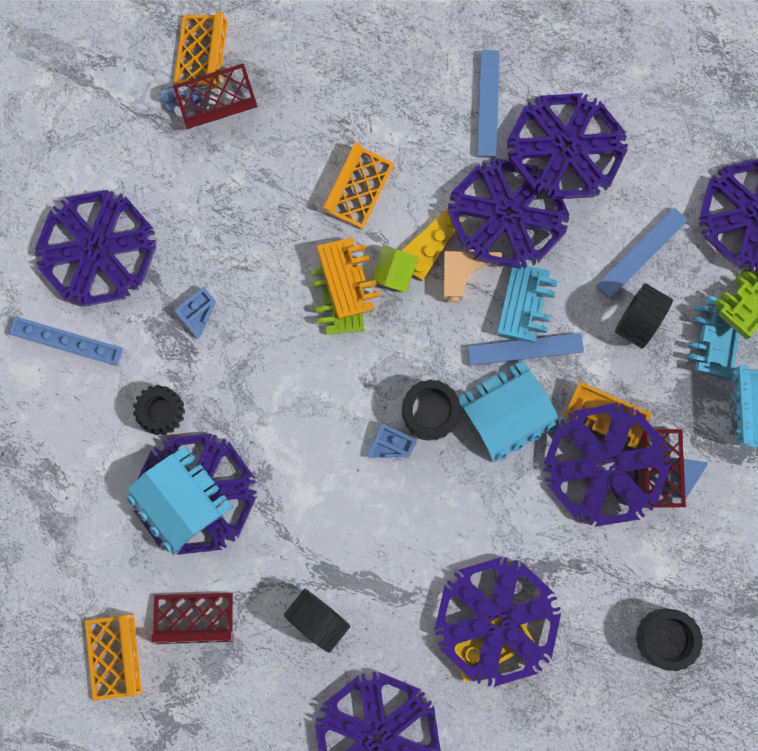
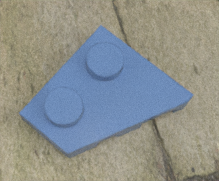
[174,287,216,339]
[367,423,418,458]
[665,458,708,499]

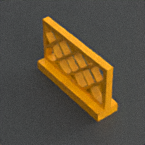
[174,12,228,89]
[322,142,394,230]
[85,614,142,701]

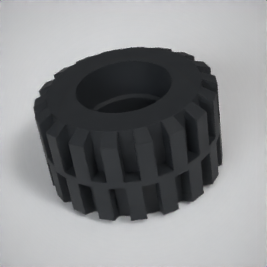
[133,385,185,435]

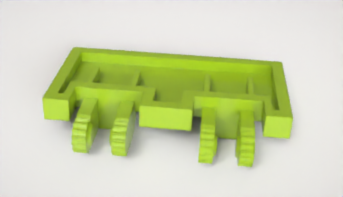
[311,257,364,335]
[714,269,758,340]

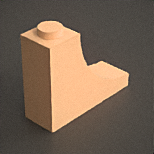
[443,251,502,303]

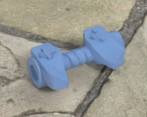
[161,87,203,113]

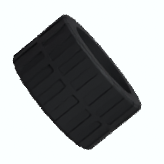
[615,283,673,349]
[402,379,461,441]
[284,589,350,653]
[636,608,703,671]

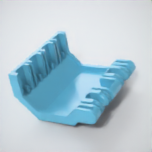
[458,360,559,463]
[732,365,758,448]
[126,446,234,556]

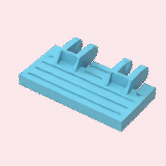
[497,266,558,343]
[686,296,739,379]

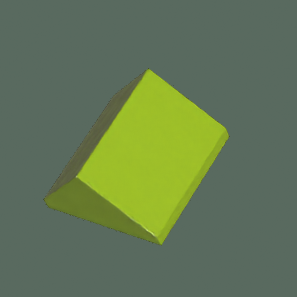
[371,245,419,293]

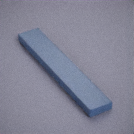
[477,50,500,158]
[596,207,688,299]
[8,316,123,366]
[467,333,584,366]

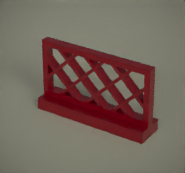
[173,63,258,129]
[634,429,686,508]
[151,593,234,645]

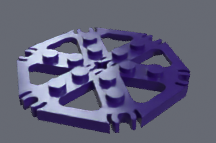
[507,93,628,200]
[448,158,570,269]
[698,159,758,273]
[35,190,157,307]
[543,402,671,527]
[132,434,257,555]
[434,557,561,687]
[315,671,441,751]

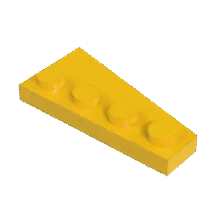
[402,209,463,282]

